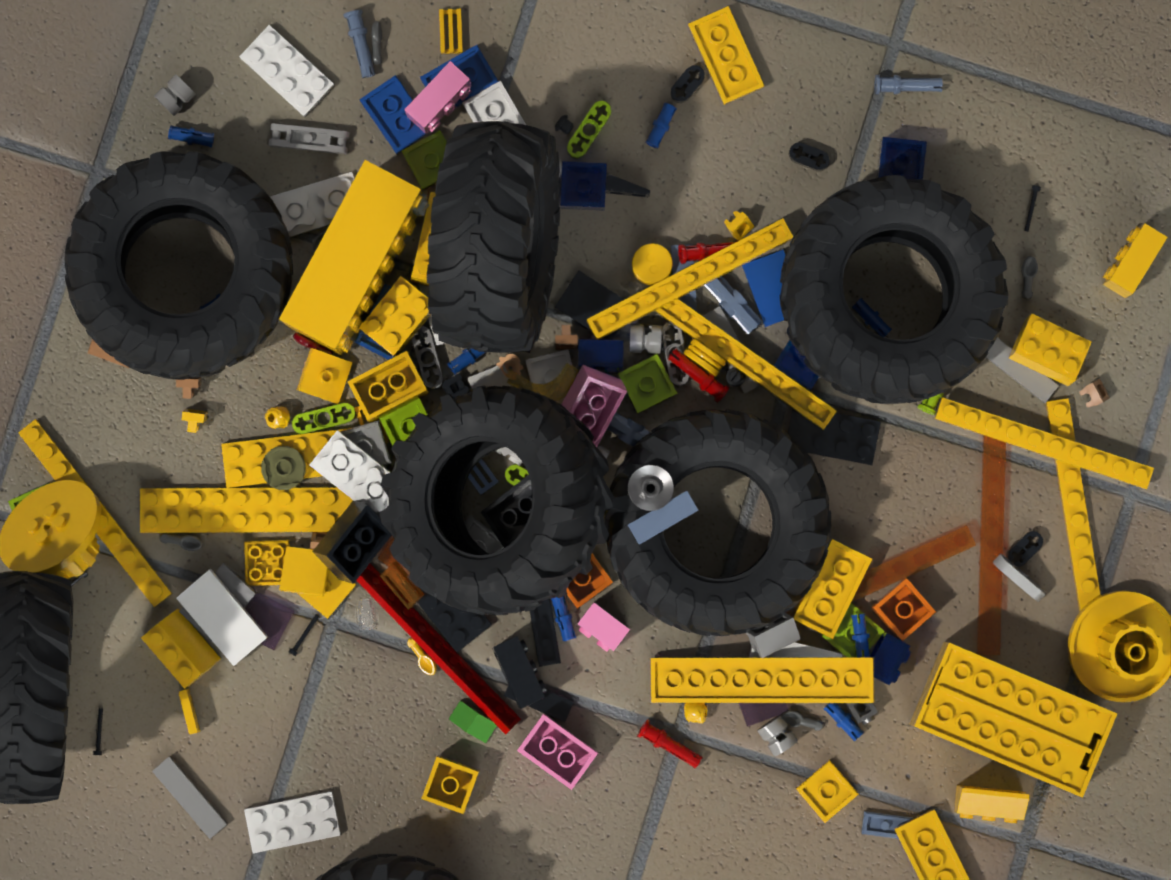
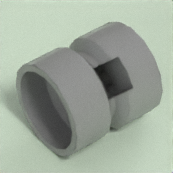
[154,74,196,116]
[629,323,662,354]
[757,715,798,757]

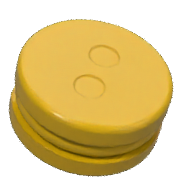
[632,243,673,286]
[683,339,727,377]

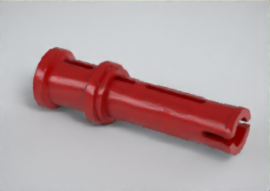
[678,241,738,264]
[667,348,729,403]
[637,720,702,769]

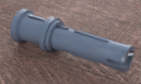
[343,9,376,78]
[874,75,943,95]

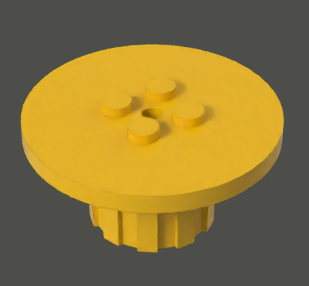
[0,480,101,579]
[1068,590,1171,702]

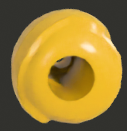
[264,406,290,429]
[684,703,707,723]

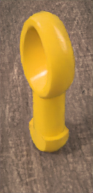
[407,637,437,675]

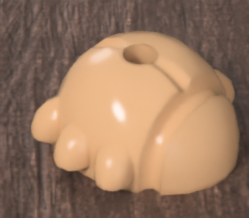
[496,354,523,380]

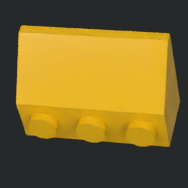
[141,609,221,689]
[954,785,1029,823]

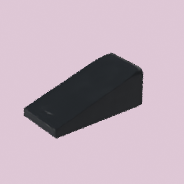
[606,174,650,198]

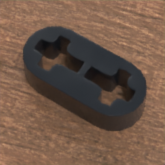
[670,65,705,103]
[788,142,830,171]
[1006,531,1043,567]

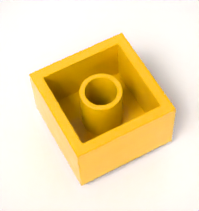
[421,755,480,814]

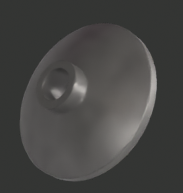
[628,465,674,511]

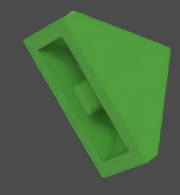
[449,700,497,743]

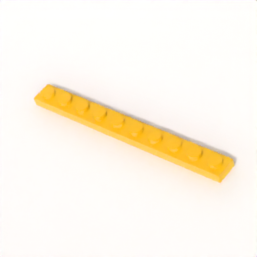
[587,218,793,340]
[654,283,837,430]
[935,397,1154,489]
[1046,398,1101,612]
[18,419,173,607]

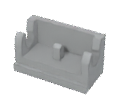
[746,613,801,658]

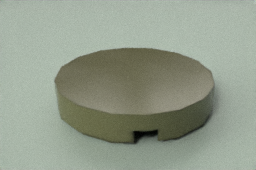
[261,446,306,490]

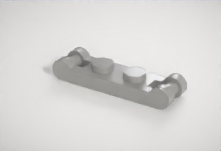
[268,123,350,155]

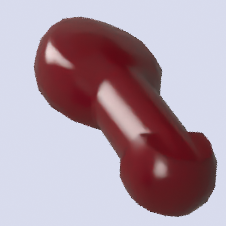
[293,332,333,355]

